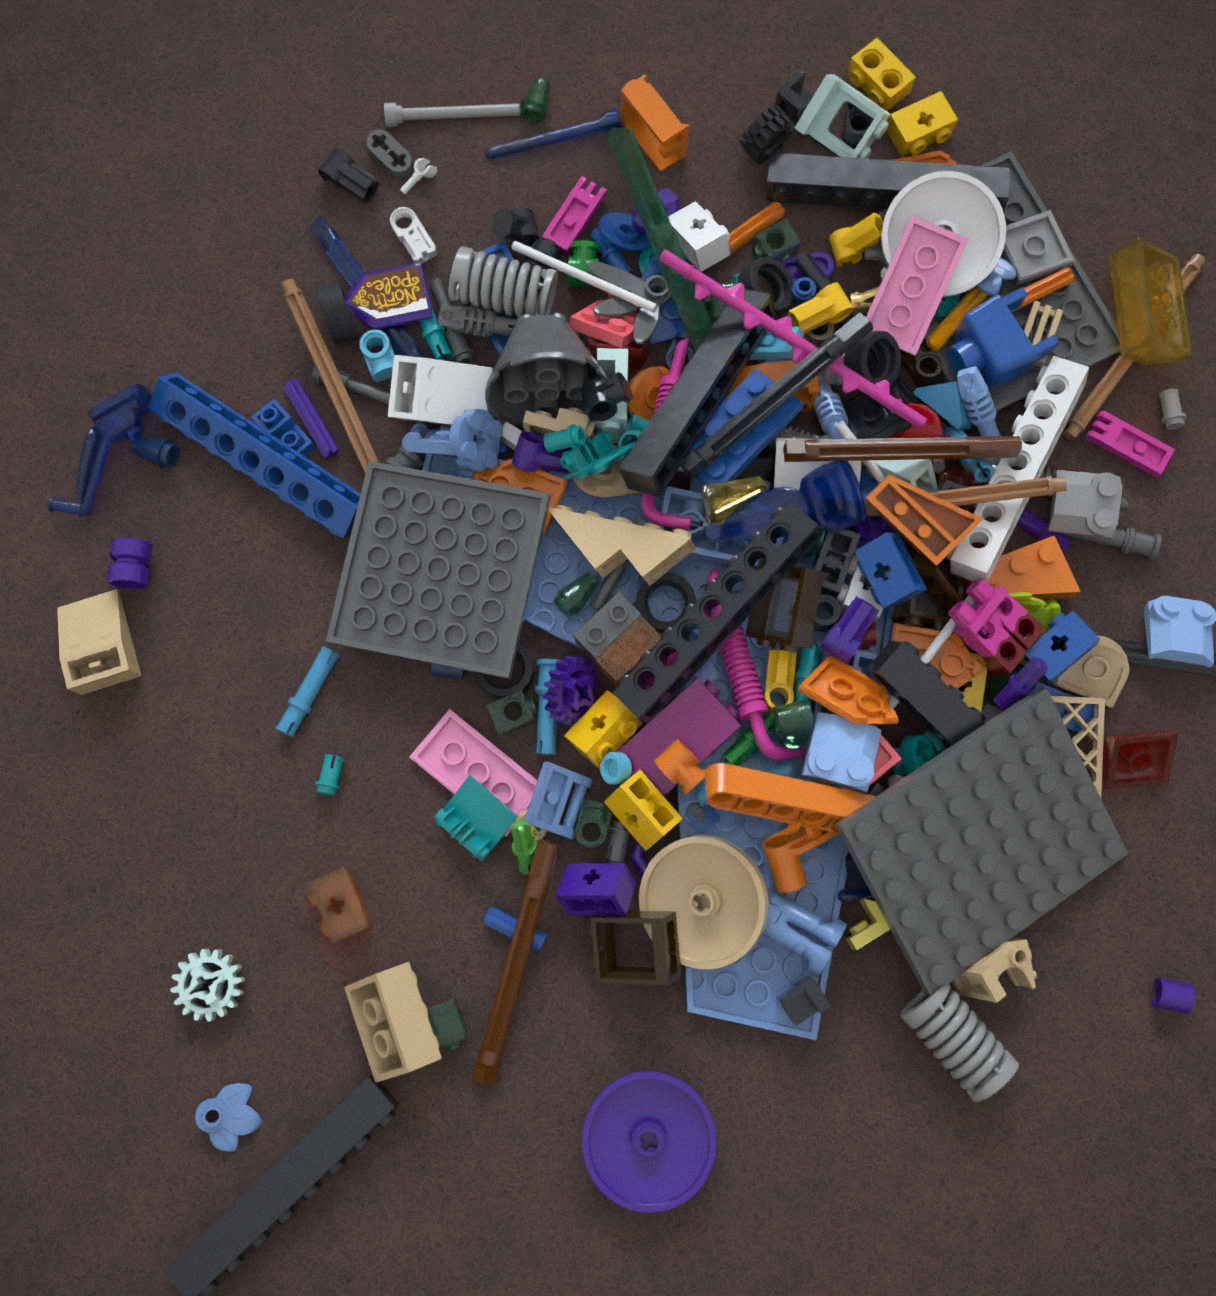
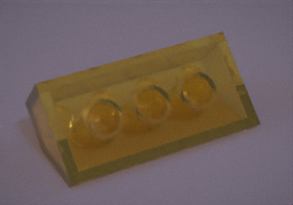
[1109,237,1193,365]

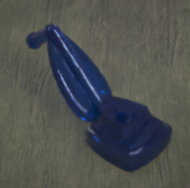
[48,384,152,517]
[706,461,866,542]

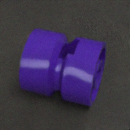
[107,537,153,589]

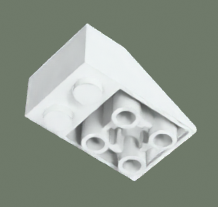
[388,355,493,425]

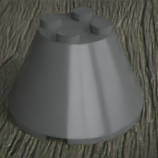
[485,313,608,428]

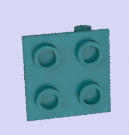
[560,432,637,481]
[434,775,518,862]

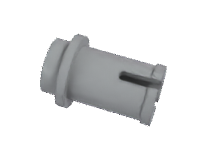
[1158,389,1187,430]

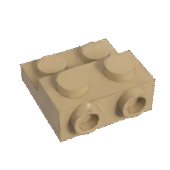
[523,407,596,440]

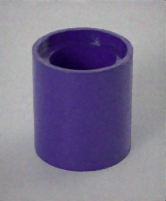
[1151,978,1195,1014]

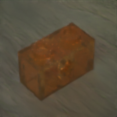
[595,615,661,687]
[308,867,374,943]

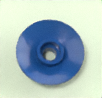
[599,212,656,251]

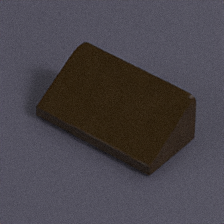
[913,553,963,609]

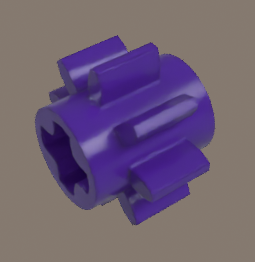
[855,516,895,547]

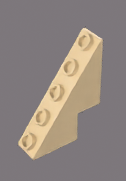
[548,505,697,586]

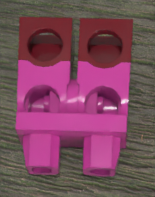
[948,579,1045,675]

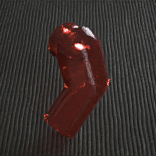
[935,466,981,487]

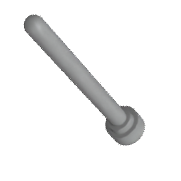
[384,102,523,127]

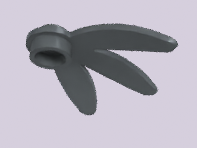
[587,261,672,344]

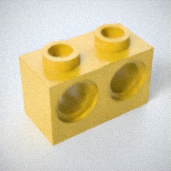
[847,38,916,111]

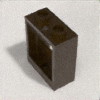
[589,911,681,985]

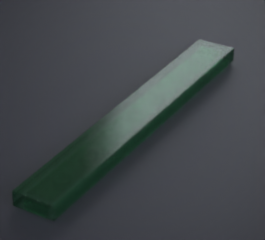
[606,127,713,352]

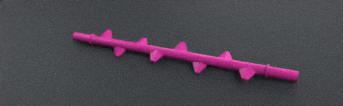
[659,249,927,429]

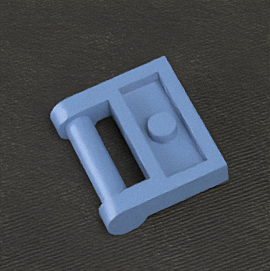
[402,422,457,455]
[524,762,593,840]

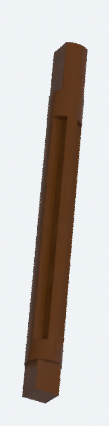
[783,436,1022,462]
[472,839,560,1084]

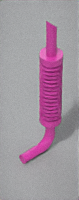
[641,338,692,530]
[707,567,805,761]

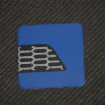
[686,803,720,834]

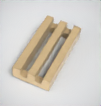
[1023,301,1063,367]

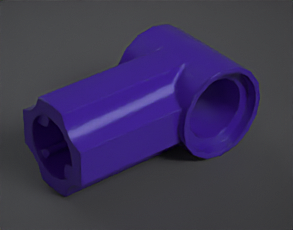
[512,431,572,474]
[820,596,880,664]

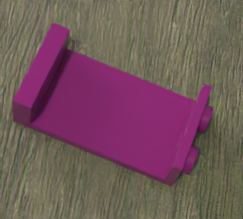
[617,678,743,797]

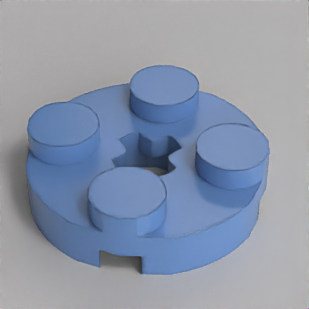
[449,409,503,471]

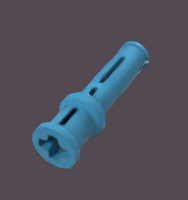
[535,659,563,755]

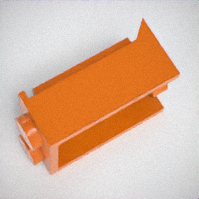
[620,74,690,172]

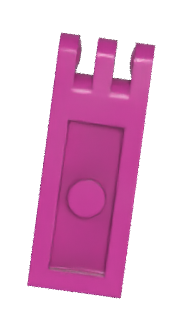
[542,176,608,255]
[1086,411,1175,478]

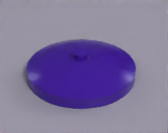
[582,1070,716,1213]

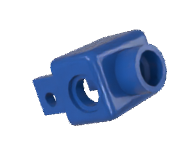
[947,287,1059,389]

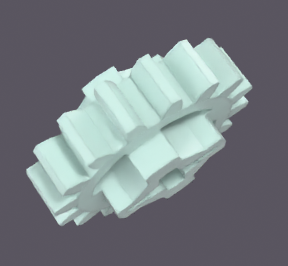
[170,949,245,1021]

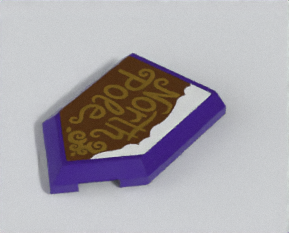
[345,263,433,330]

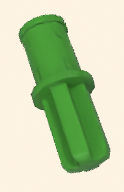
[511,819,537,875]

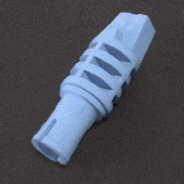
[957,367,1001,437]
[813,381,848,439]

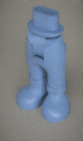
[762,890,847,977]

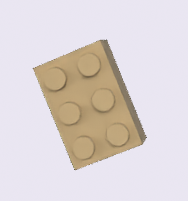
[344,962,442,1083]

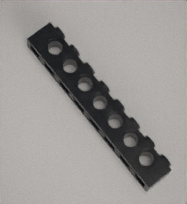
[613,501,824,723]

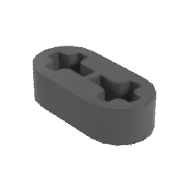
[366,129,413,178]

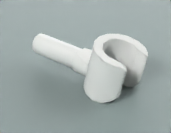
[400,158,437,194]

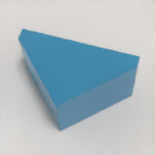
[914,381,973,430]

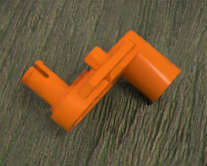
[762,781,838,893]

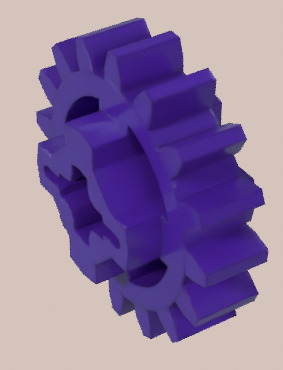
[542,656,601,725]

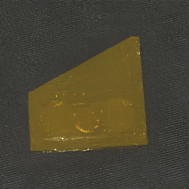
[702,476,768,530]

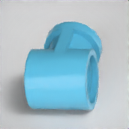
[359,330,395,382]

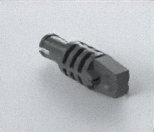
[438,305,518,338]

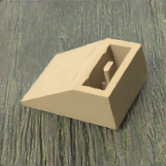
[57,589,142,695]

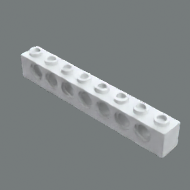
[947,356,1089,583]

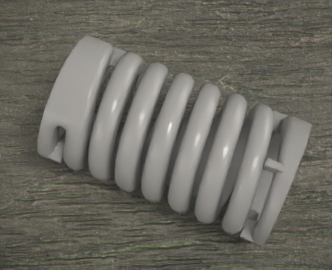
[448,246,558,318]
[900,984,1019,1102]

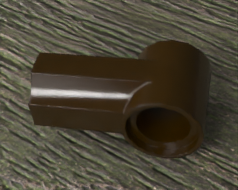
[900,344,943,387]

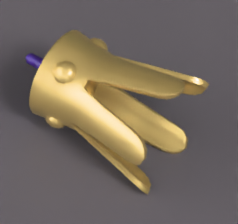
[850,286,880,315]

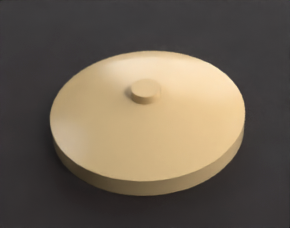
[639,835,769,969]

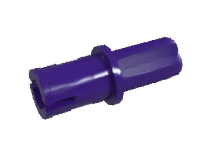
[993,657,1048,711]

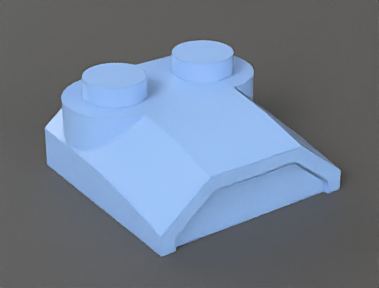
[1144,596,1216,668]
[801,712,881,793]

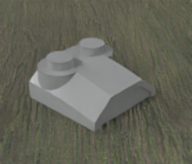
[1047,470,1122,539]

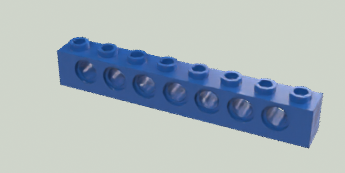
[147,372,361,539]

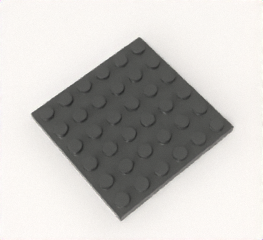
[326,461,551,680]

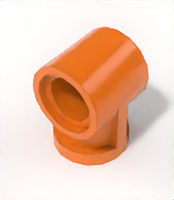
[654,738,706,795]

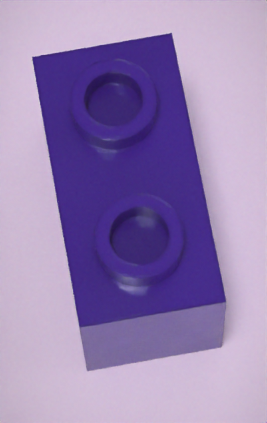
[556,862,637,916]

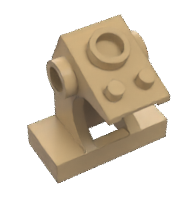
[951,938,1037,1003]

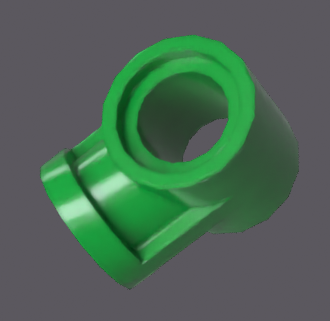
[567,240,600,288]

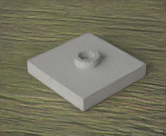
[1002,210,1075,285]

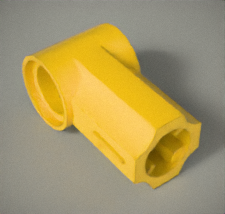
[829,213,884,267]
[788,283,854,334]
[763,649,797,716]

